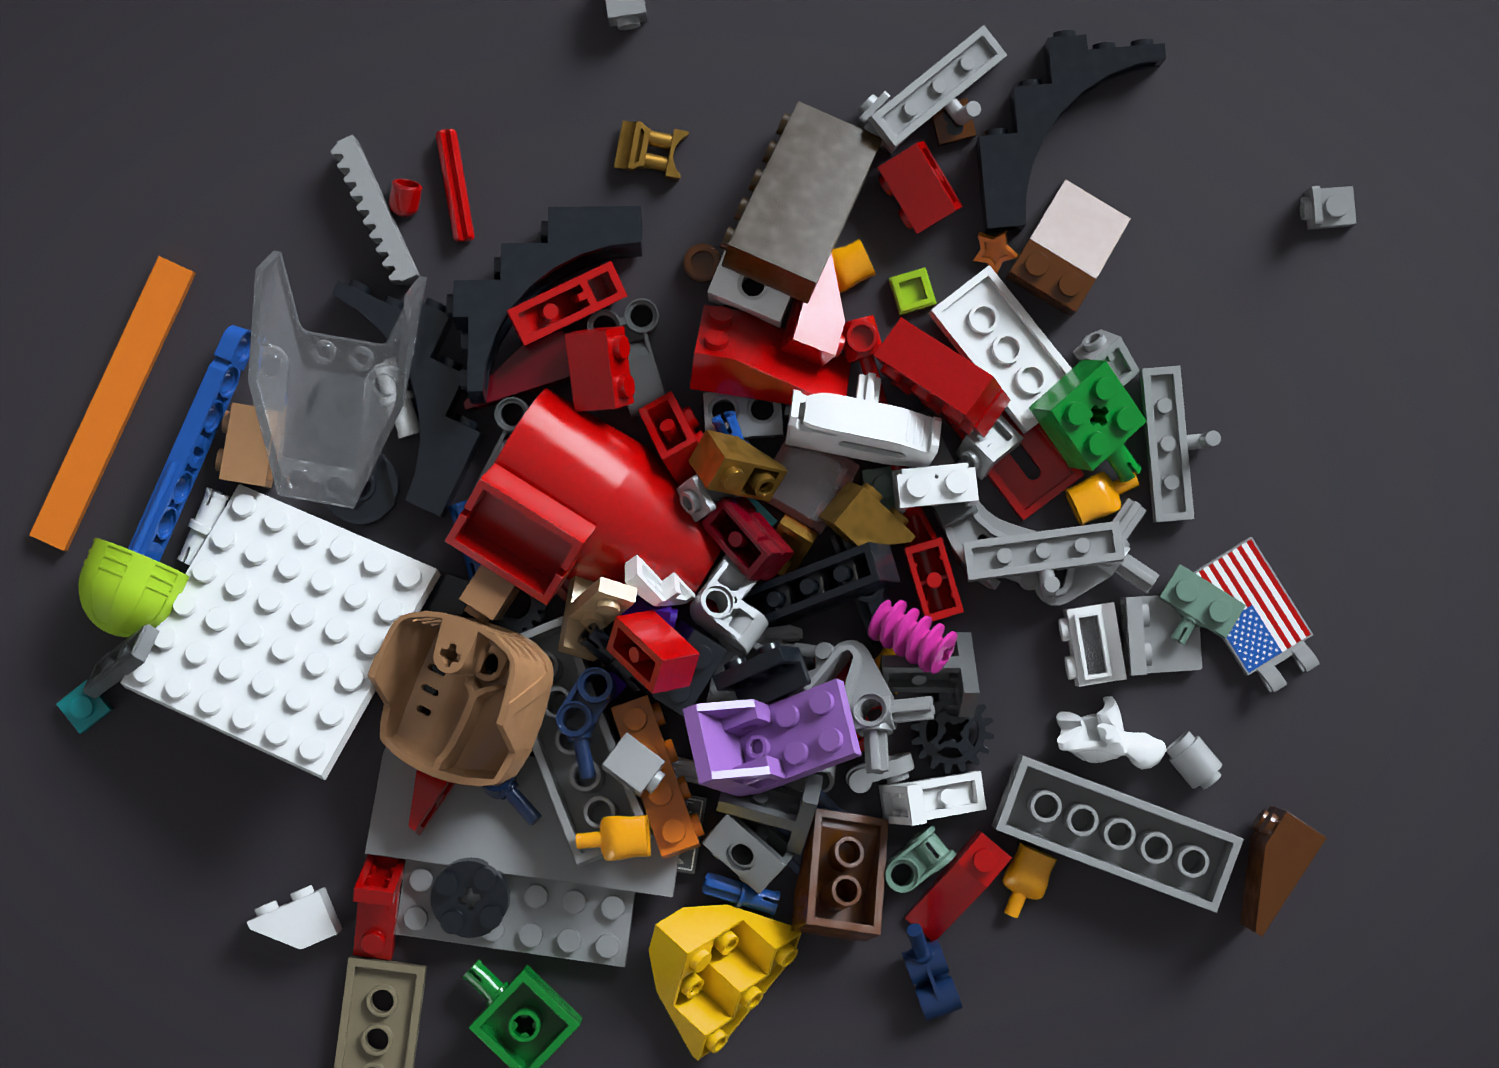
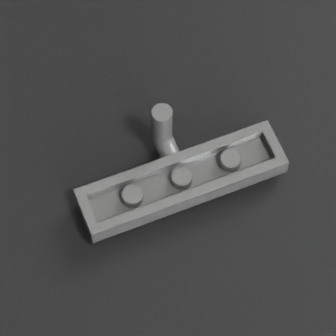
[867,25,1007,149]
[1140,365,1221,523]
[962,521,1125,598]

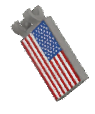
[1194,537,1320,693]

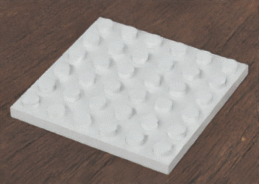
[120,484,441,780]

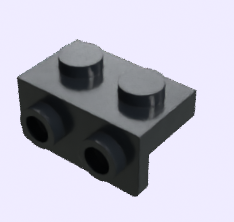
[712,642,811,704]

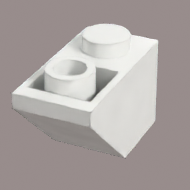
[247,885,343,950]

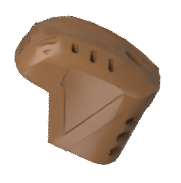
[367,611,553,786]

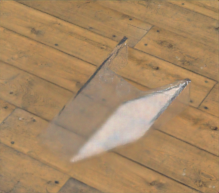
[248,251,427,509]

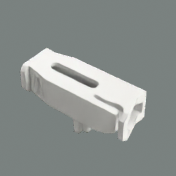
[785,372,942,467]

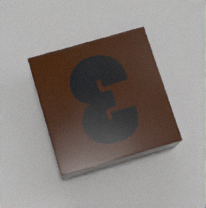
[931,98,977,147]

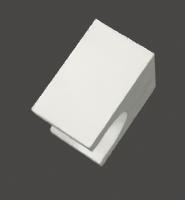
[707,251,793,328]

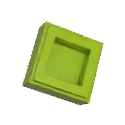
[888,267,937,316]

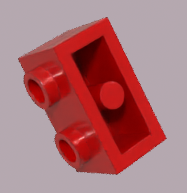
[877,140,963,234]
[565,326,635,412]
[638,391,704,486]
[606,610,700,694]

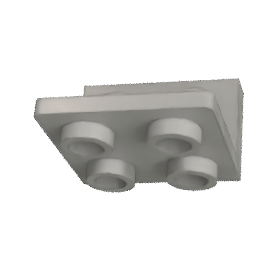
[1119,595,1202,676]

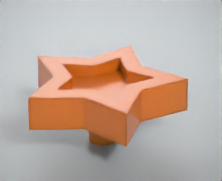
[973,230,1018,274]

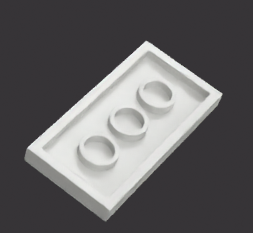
[928,265,1072,434]

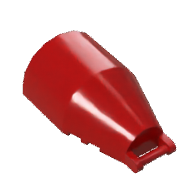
[481,388,725,613]

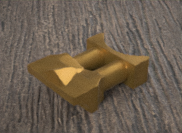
[614,121,689,181]

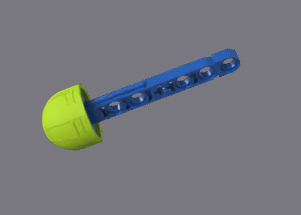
[78,325,255,637]

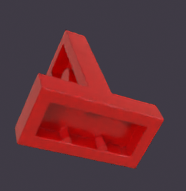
[353,854,405,960]

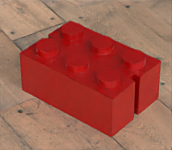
[874,317,1011,438]
[445,463,596,605]

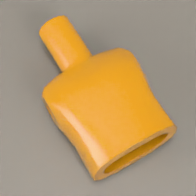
[832,239,876,293]
[1064,471,1139,526]
[576,815,651,861]
[1002,843,1057,918]

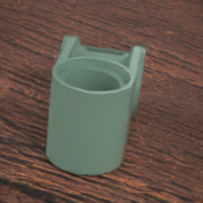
[884,824,956,893]

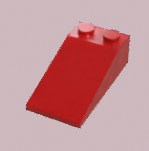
[690,305,851,405]

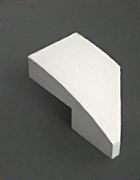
[625,555,695,606]

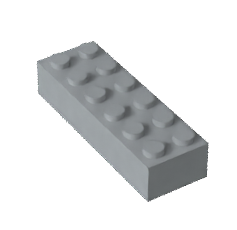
[520,616,655,866]
[991,754,1244,913]

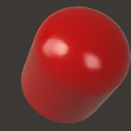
[388,178,422,217]

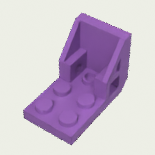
[683,678,862,797]

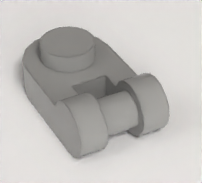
[845,752,915,793]

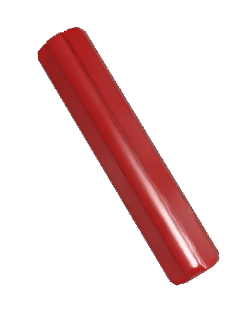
[436,129,475,242]

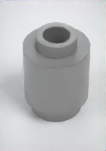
[1166,731,1223,790]

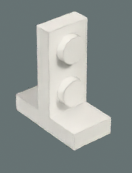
[878,771,986,826]

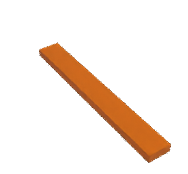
[29,256,196,551]

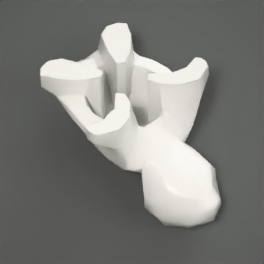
[1056,696,1167,770]

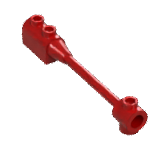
[841,315,964,621]

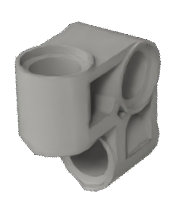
[690,554,768,657]

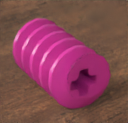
[868,600,958,674]

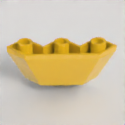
[648,904,801,1061]

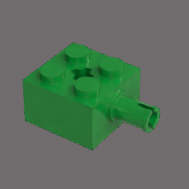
[1029,359,1147,482]
[462,959,583,1068]

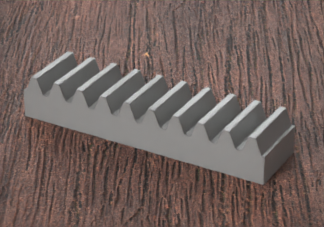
[331,134,422,286]

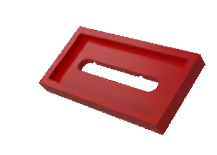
[940,410,1084,522]

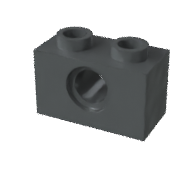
[701,814,795,894]

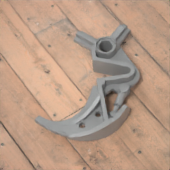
[943,460,1159,606]
[706,625,935,774]

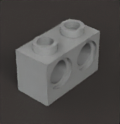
[703,392,783,439]

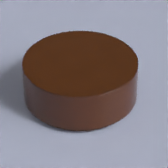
[683,243,721,283]

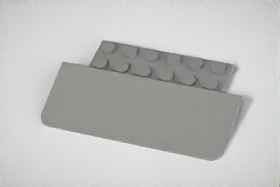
[365,747,687,967]

